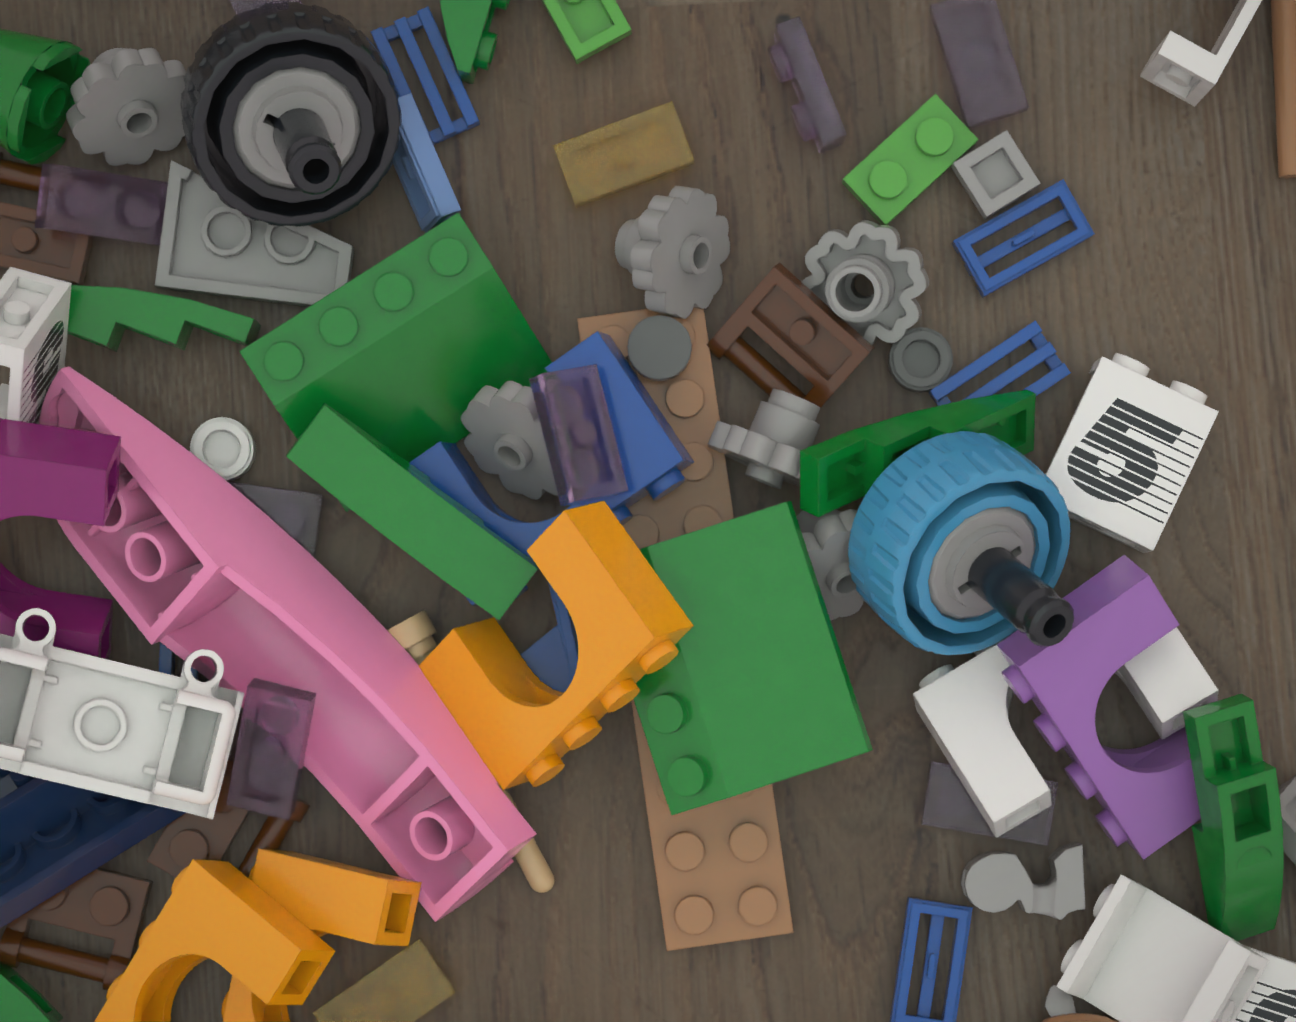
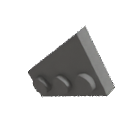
[155,160,354,307]

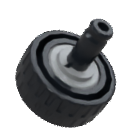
[180,2,402,227]

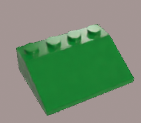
[239,212,553,512]
[634,501,873,816]

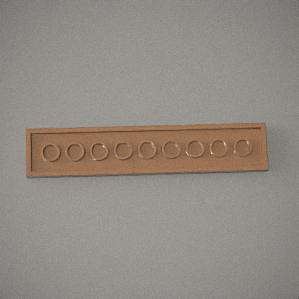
[577,307,794,951]

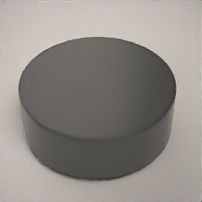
[627,315,692,381]
[888,327,953,393]

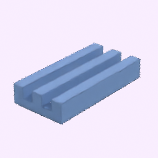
[392,93,461,233]

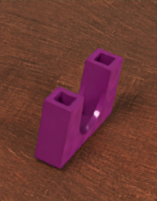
[0,418,121,659]

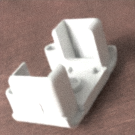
[0,608,244,820]

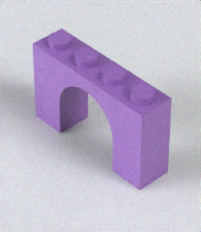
[997,555,1264,860]

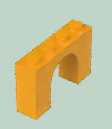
[419,501,694,790]
[221,848,422,1022]
[94,859,335,1022]

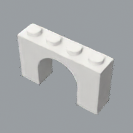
[913,627,1219,838]

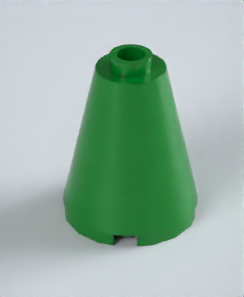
[0,28,90,165]

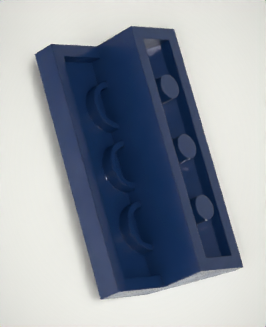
[0,769,186,929]

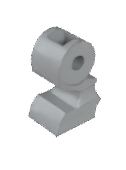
[961,842,1085,920]

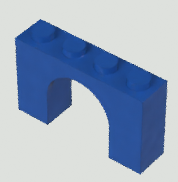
[409,331,694,606]

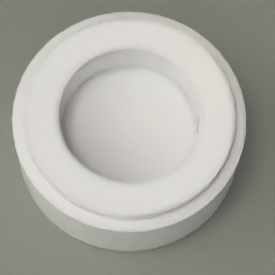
[190,417,256,482]

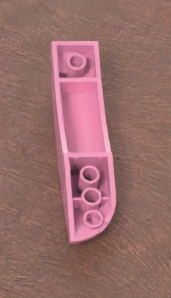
[39,366,537,922]

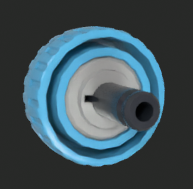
[848,431,1074,655]

